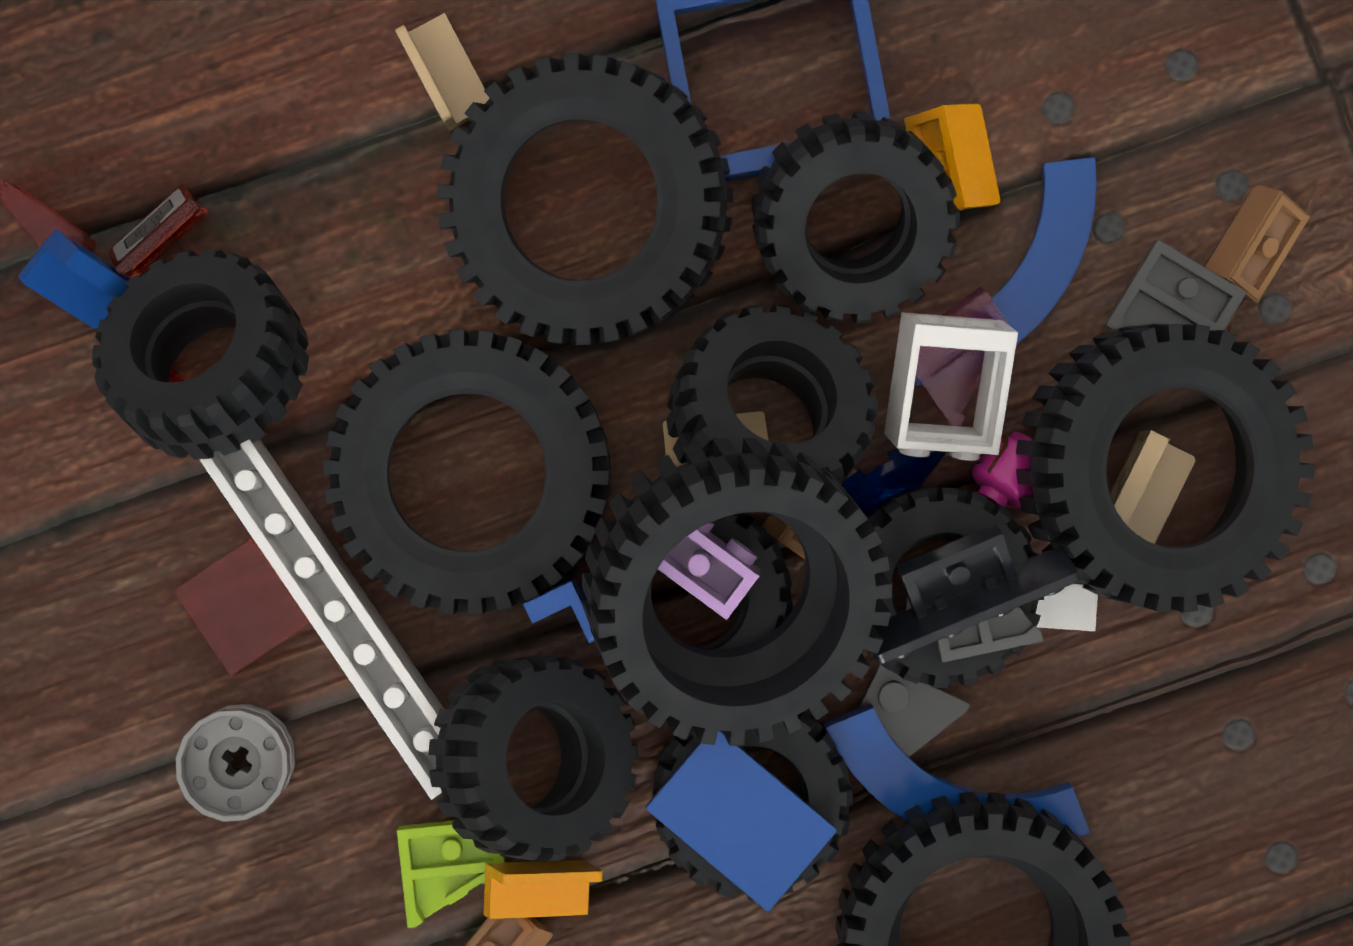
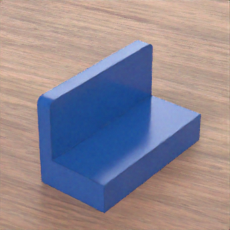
[19,228,131,328]
[523,576,595,643]

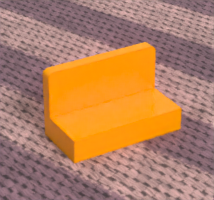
[904,104,1001,211]
[483,860,603,919]

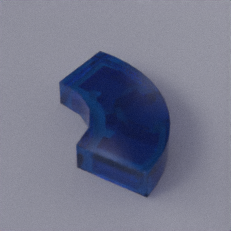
[841,448,947,517]

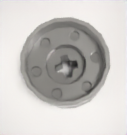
[176,704,296,822]

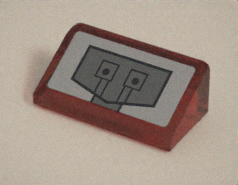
[109,184,208,278]

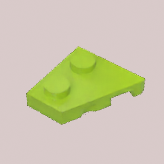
[397,820,506,928]

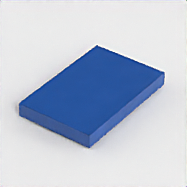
[646,731,837,912]

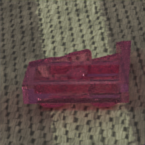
[896,287,1010,426]

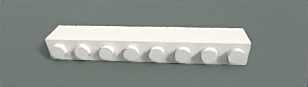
[199,439,444,800]

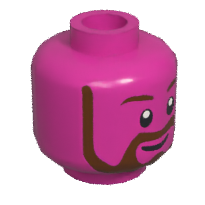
[972,431,1033,508]

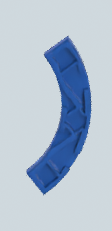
[914,157,1097,387]
[823,703,1090,837]

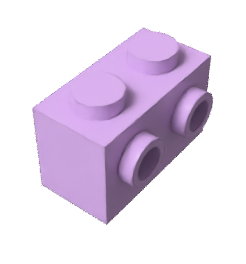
[658,522,761,620]

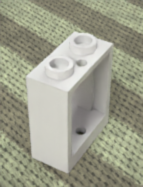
[884,312,1018,461]

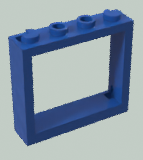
[656,0,890,182]

